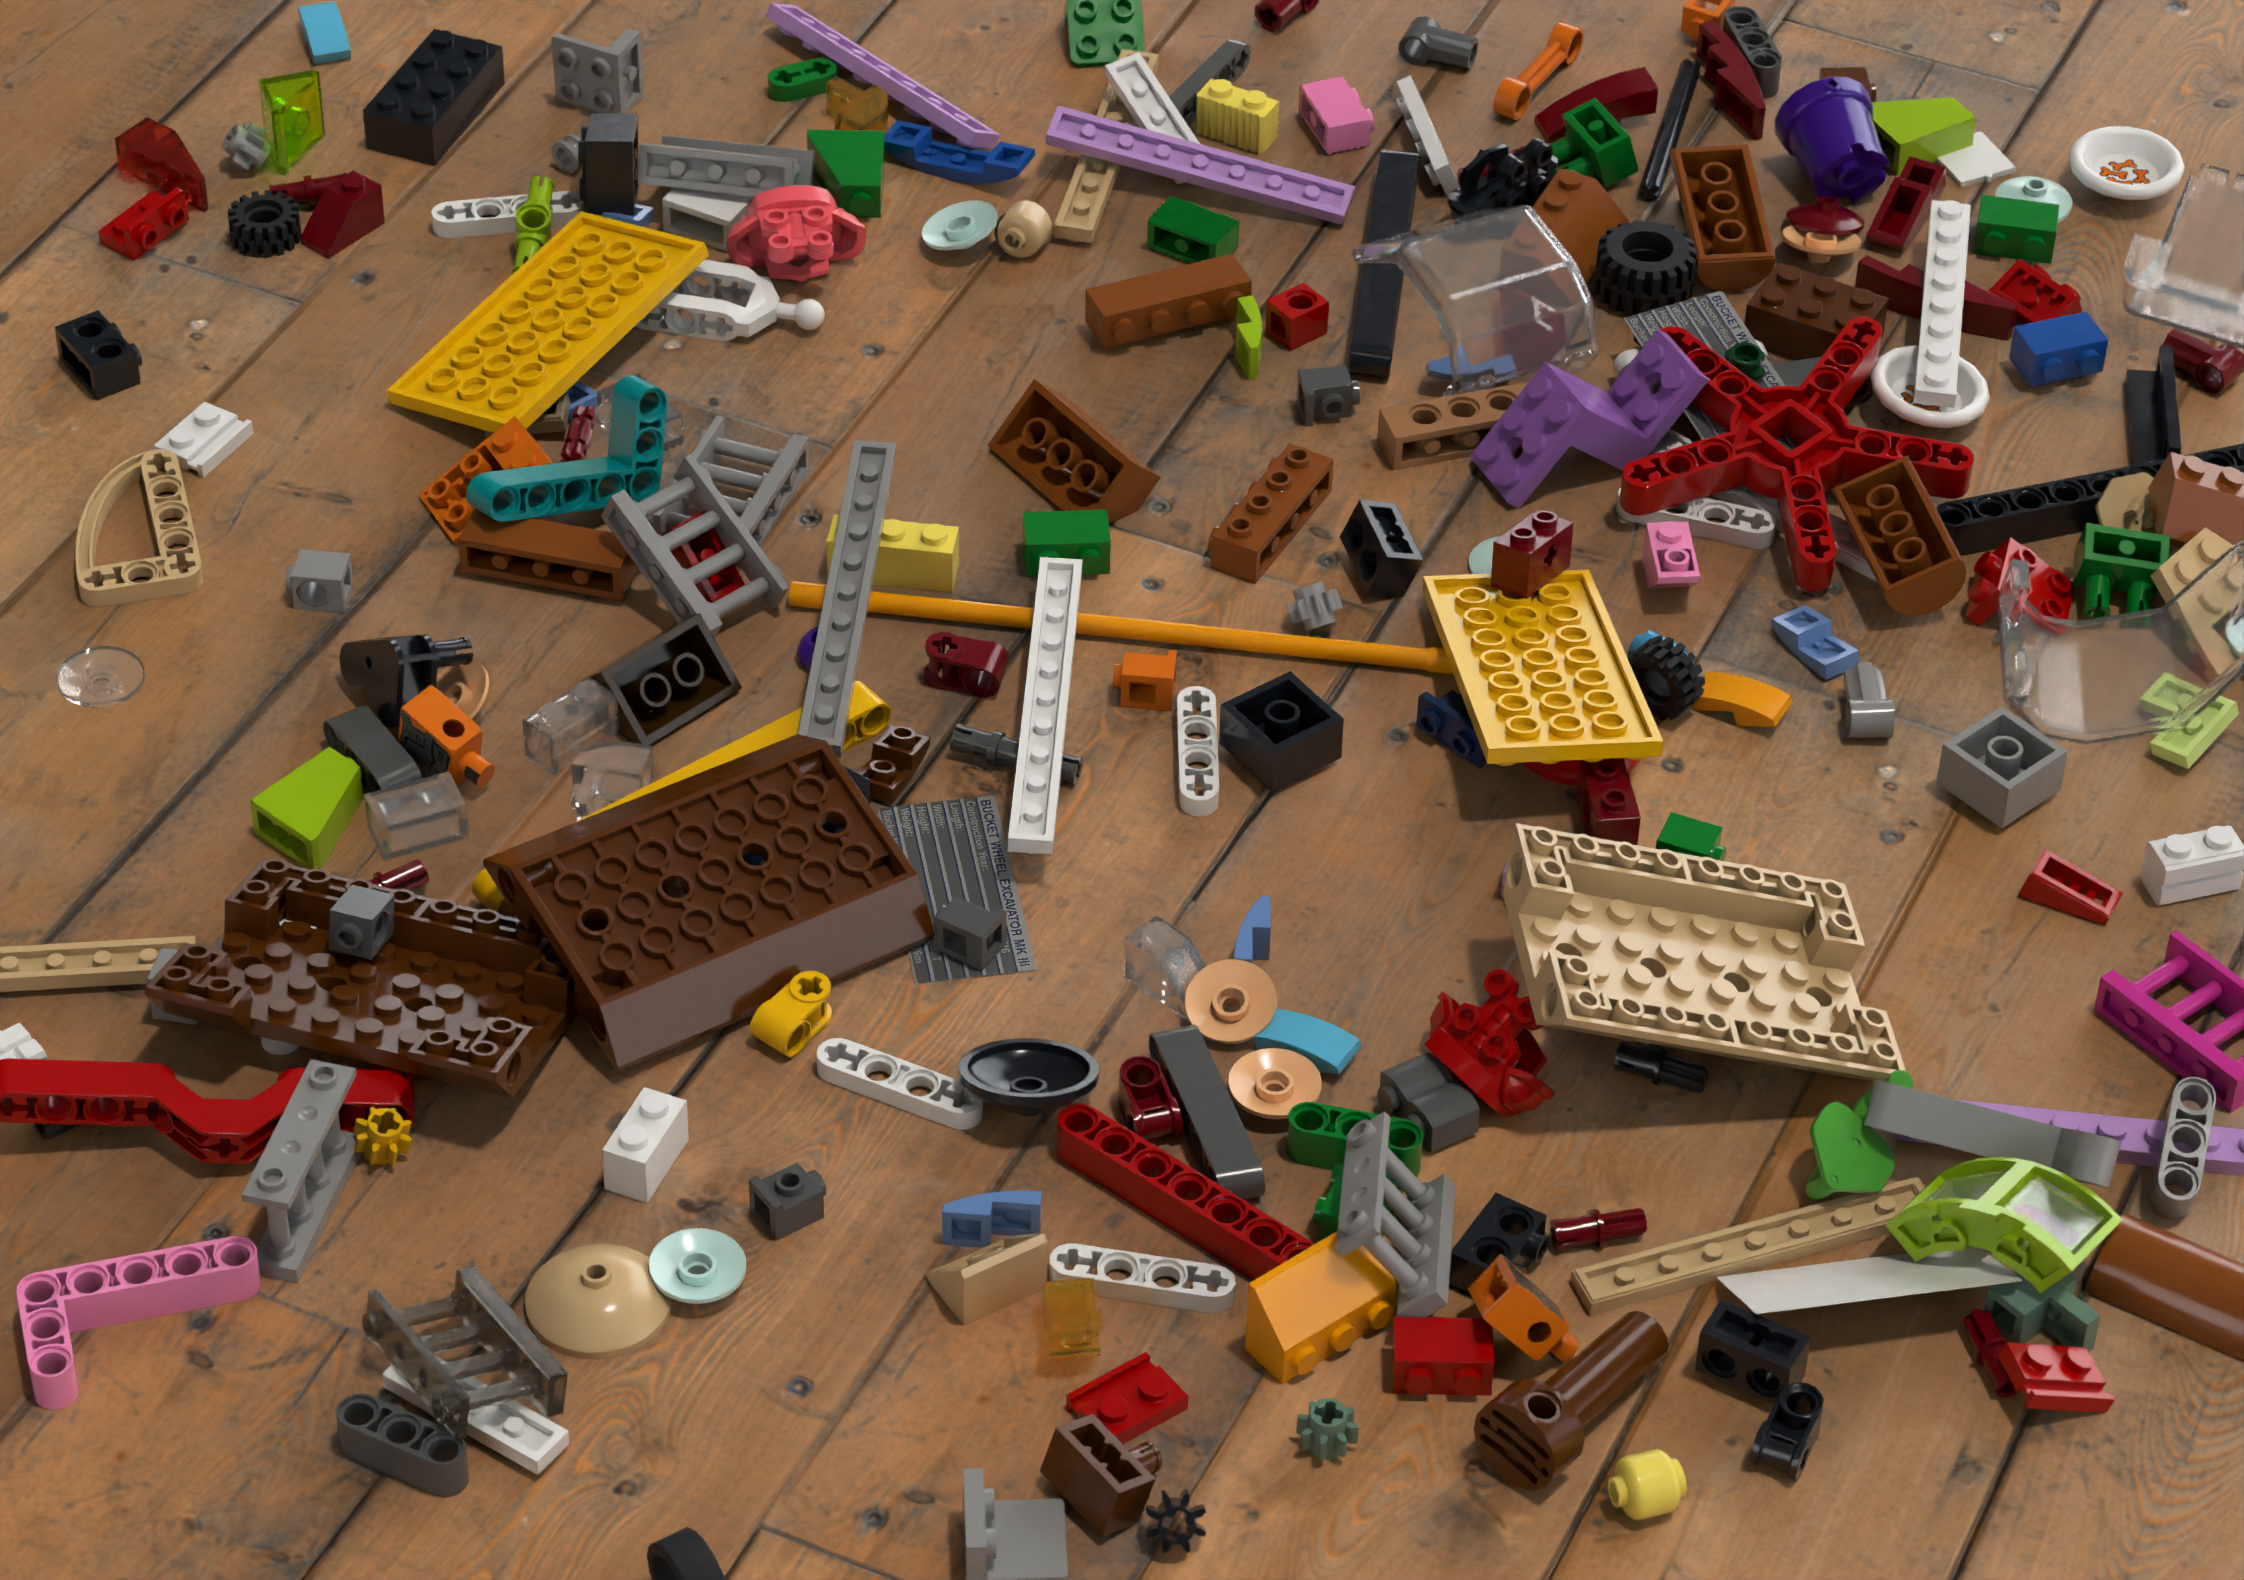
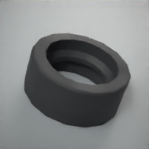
[647,1527,725,1580]

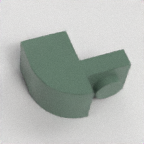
[1984,1270,2100,1351]

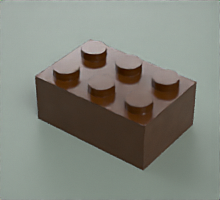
[1744,262,1889,360]

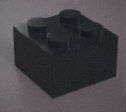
[578,113,640,216]
[1219,671,1344,792]

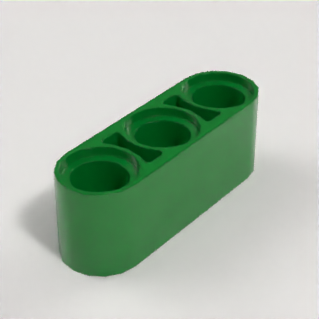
[1286,1102,1423,1177]

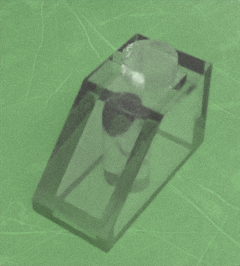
[1124,915,1206,1022]

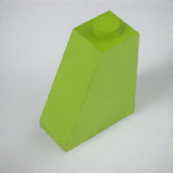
[1872,97,1976,176]
[250,747,363,869]

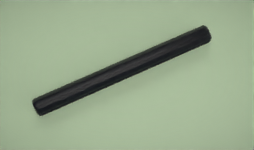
[1639,58,1701,201]

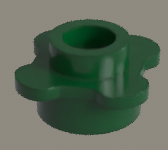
[1725,342,1766,380]

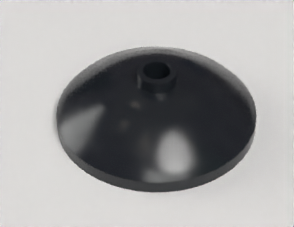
[958,1038,1099,1116]

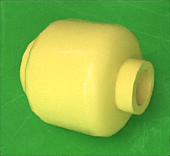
[1608,1449,1687,1520]

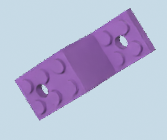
[1470,329,1709,509]

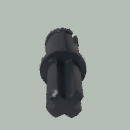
[1614,1040,1708,1093]

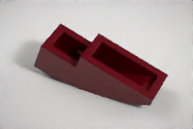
[1535,67,1659,144]
[1866,156,1946,251]

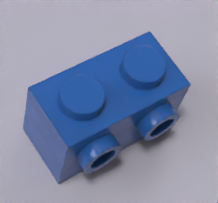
[2009,312,2108,387]

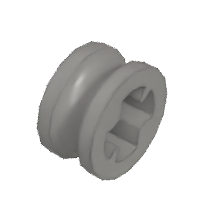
[551,134,583,174]

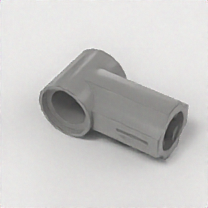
[1843,662,1895,738]

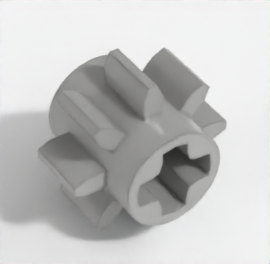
[222,122,271,171]
[1286,581,1343,632]

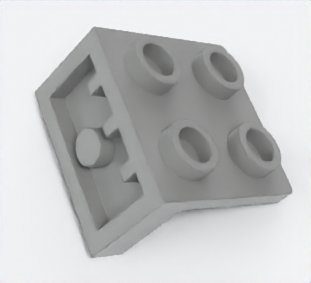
[551,28,644,114]
[963,1468,1068,1580]

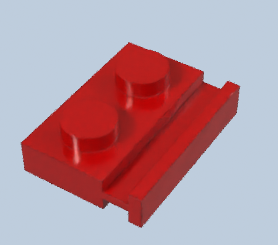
[1998,1342,2115,1413]
[1066,1352,1188,1444]

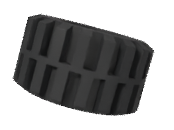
[1594,220,1697,316]

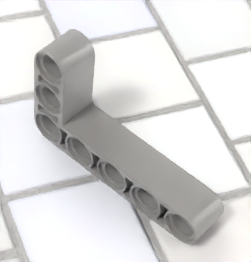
[1864,1079,2121,1188]

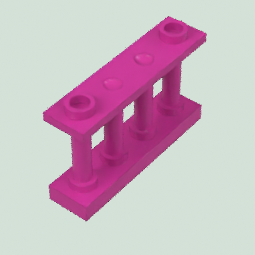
[2094,930,2244,1113]

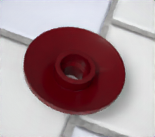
[1786,196,1864,235]

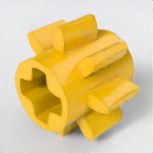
[353,1107,412,1166]

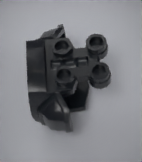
[1448,138,1558,243]

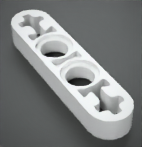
[431,191,585,238]
[1616,487,1776,549]
[1176,686,1219,817]
[816,1038,983,1130]
[1049,1243,1236,1313]

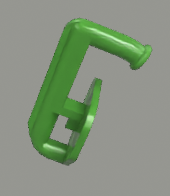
[1805,1070,1914,1201]

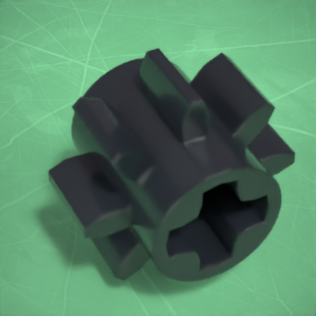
[1145,1489,1206,1553]

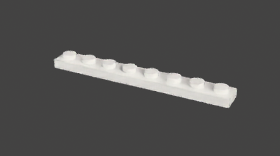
[1913,200,1971,408]

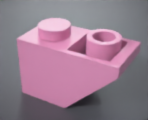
[1642,521,1700,589]

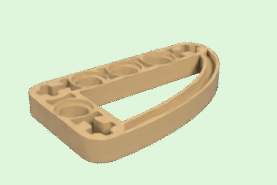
[75,449,204,607]

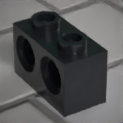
[55,310,142,401]
[1340,500,1423,597]
[1449,1193,1549,1296]
[1695,1300,1811,1404]

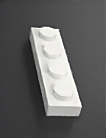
[1105,52,1200,185]
[1396,75,1460,198]
[382,1344,570,1475]

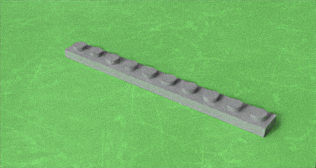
[798,440,896,758]

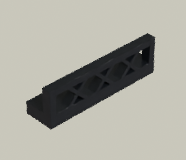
[2125,346,2182,465]

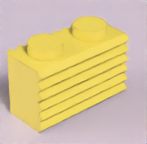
[1195,79,1280,155]

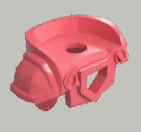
[727,185,866,284]

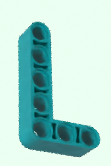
[466,375,667,522]

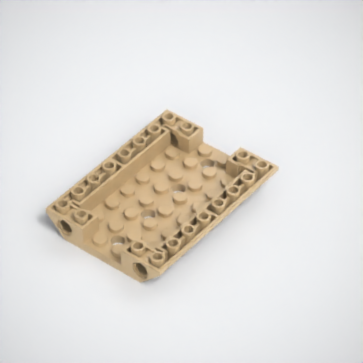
[1503,823,1906,1082]

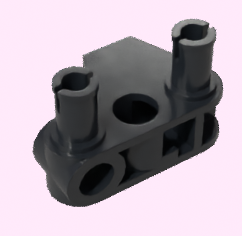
[340,634,473,727]

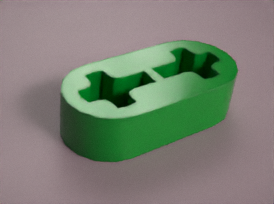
[768,58,837,102]

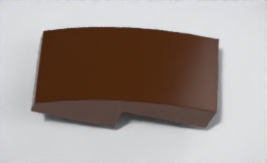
[857,725,931,804]

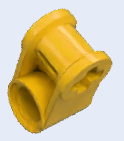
[750,971,832,1058]

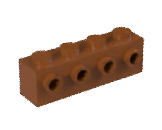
[1085,254,1252,348]
[1208,443,1334,584]
[458,508,638,601]

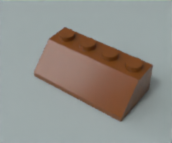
[1498,169,1629,312]
[988,379,1161,524]
[2148,452,2244,552]

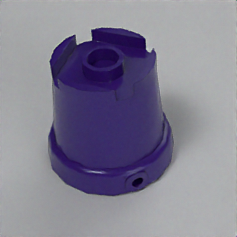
[1775,77,1889,205]

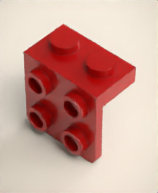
[1965,537,2074,639]

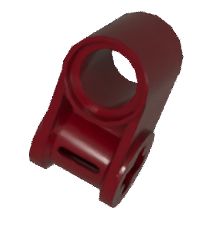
[924,632,1009,698]
[1118,1056,1183,1140]

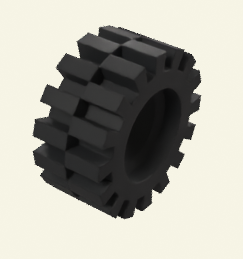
[228,190,301,258]
[1627,636,1705,720]

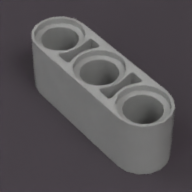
[2151,1077,2216,1219]

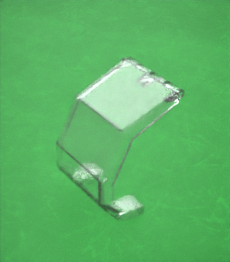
[2122,163,2244,349]
[1352,205,1599,397]
[1998,539,2244,745]

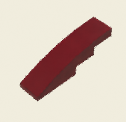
[1696,20,1766,141]
[1855,255,2017,341]

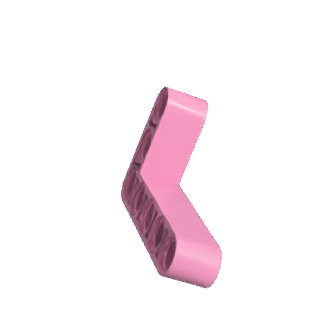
[16,1236,261,1410]

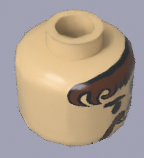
[994,200,1052,258]

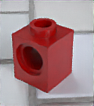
[1265,282,1329,351]

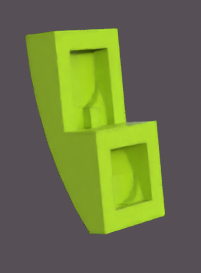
[1235,295,1262,380]

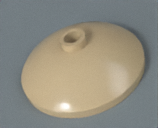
[525,1244,672,1359]

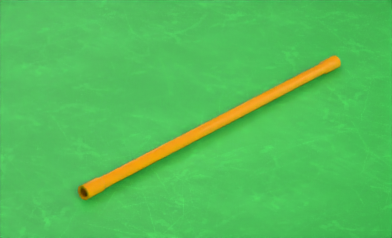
[789,581,1454,675]

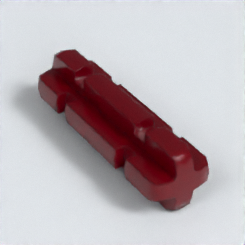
[561,404,597,462]

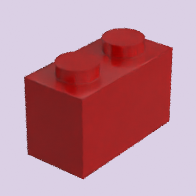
[1391,1317,1494,1396]

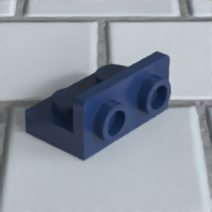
[1416,690,1487,769]

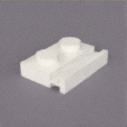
[154,402,254,478]

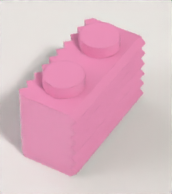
[1298,76,1374,155]

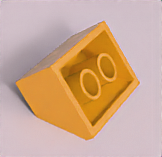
[1245,1231,1397,1384]

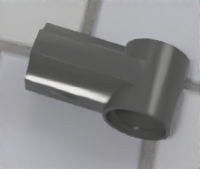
[1398,16,1479,70]

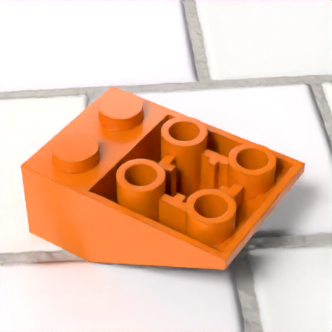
[418,416,554,544]

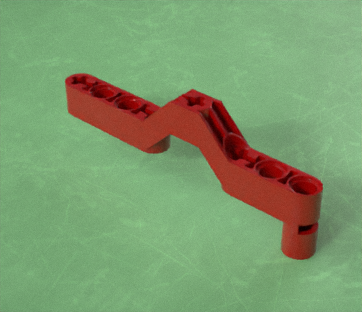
[0,1058,414,1164]

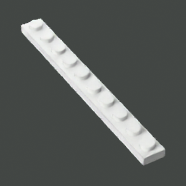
[1008,557,1083,855]

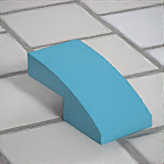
[298,1,351,65]
[1253,1008,1362,1074]

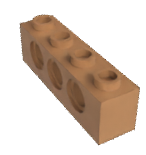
[1377,382,1528,470]

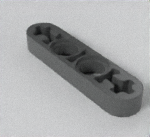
[1169,38,1251,126]

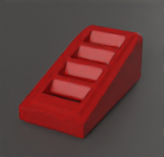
[2018,848,2123,925]

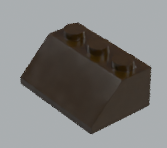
[579,613,742,750]

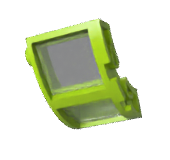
[1885,1157,2122,1294]

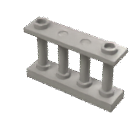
[637,135,815,196]
[649,415,810,567]
[601,454,789,639]
[242,1059,362,1284]
[1336,1111,1456,1317]

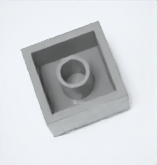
[1936,706,2068,828]

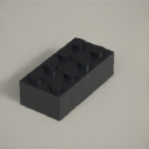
[363,29,505,166]

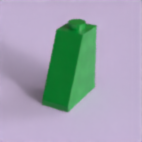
[807,129,885,218]

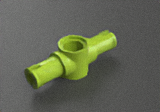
[512,176,555,274]

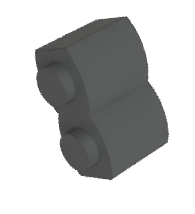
[1377,1052,1480,1152]

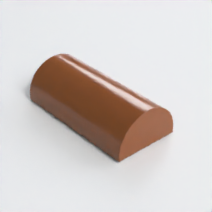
[1670,144,1776,292]
[1831,455,1966,615]
[2087,1213,2244,1361]

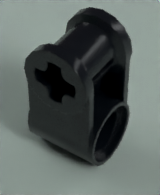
[1749,1382,1824,1480]

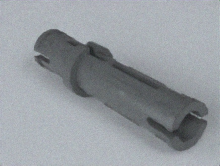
[950,723,1083,785]

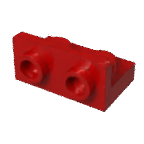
[98,188,189,261]
[1988,259,2083,324]

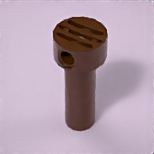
[1474,1311,1669,1491]

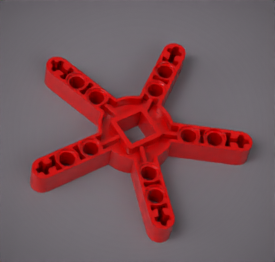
[1619,317,1974,592]

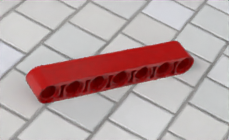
[1057,1103,1315,1281]

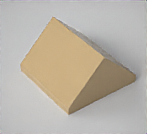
[925,1233,1047,1325]

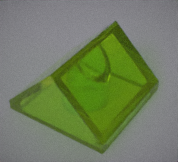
[259,70,325,176]

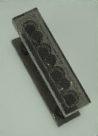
[362,1266,568,1441]

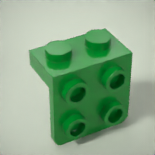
[1064,0,1145,66]

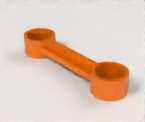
[1493,22,1584,120]

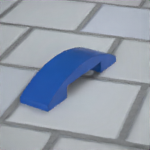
[885,120,1035,184]

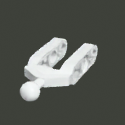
[636,260,825,341]

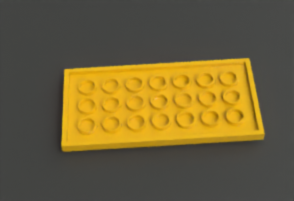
[386,211,709,433]
[1422,569,1663,766]

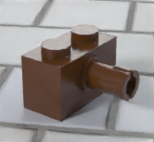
[1040,1414,1162,1537]

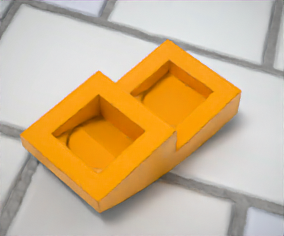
[1692,671,1792,727]

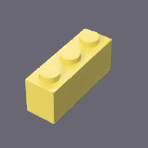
[826,514,959,593]

